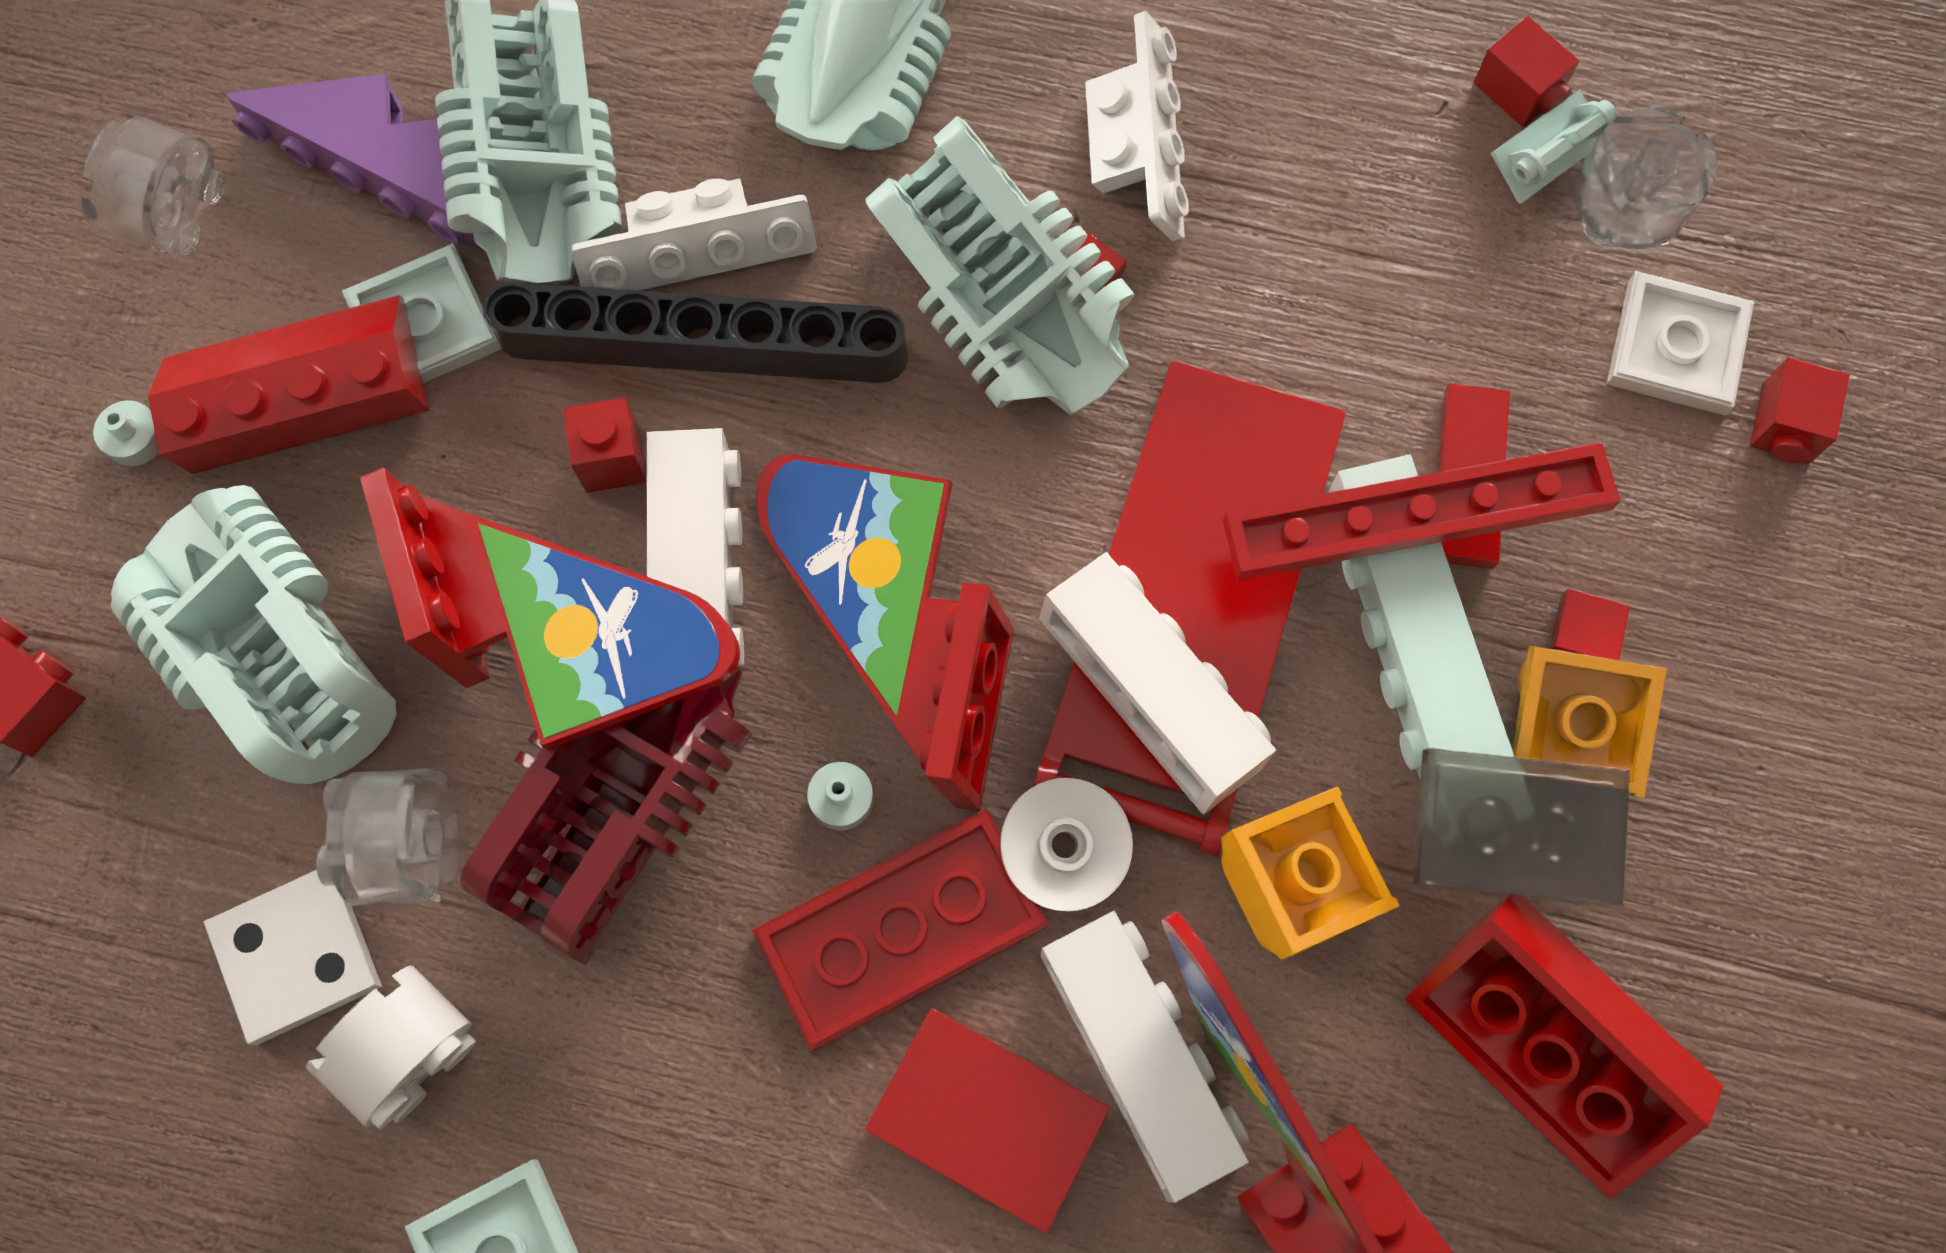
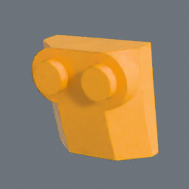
[1513,646,1667,798]
[1221,786,1400,960]

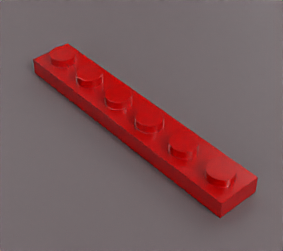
[1223,442,1621,580]

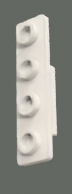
[1086,11,1189,242]
[571,178,817,291]

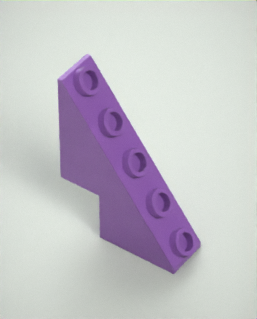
[227,74,479,246]

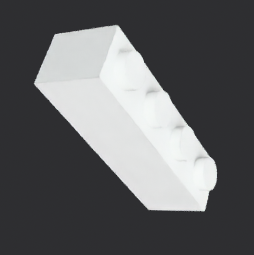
[647,428,744,666]
[1039,552,1276,815]
[1040,911,1250,1203]

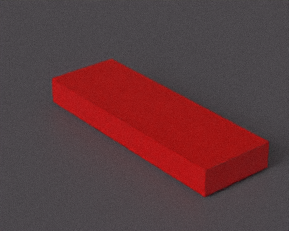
[1438,383,1510,569]

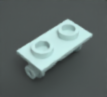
[1491,90,1617,204]

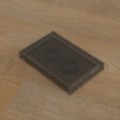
[1413,748,1630,906]

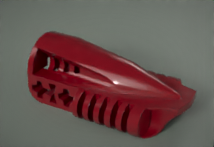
[460,666,752,965]

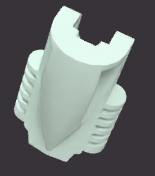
[435,0,622,285]
[751,0,952,150]
[866,116,1134,415]
[110,485,397,784]

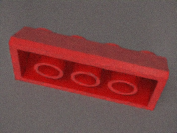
[148,295,429,474]
[1404,888,1724,1200]

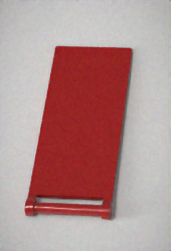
[1033,361,1345,857]

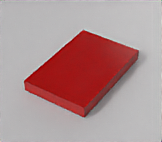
[865,1007,1111,1234]

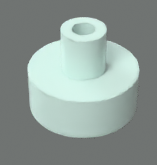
[93,400,159,466]
[807,762,874,831]

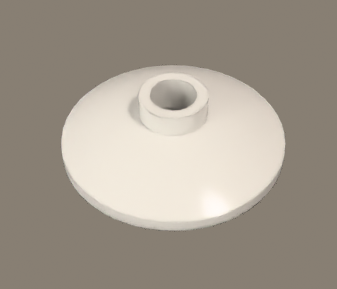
[1000,778,1133,911]

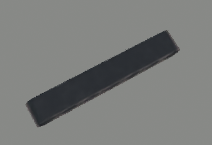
[483,283,907,383]

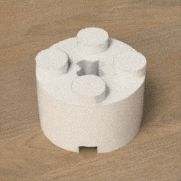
[306,966,477,1129]

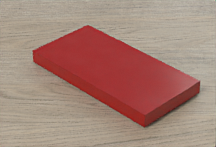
[752,809,1049,1053]

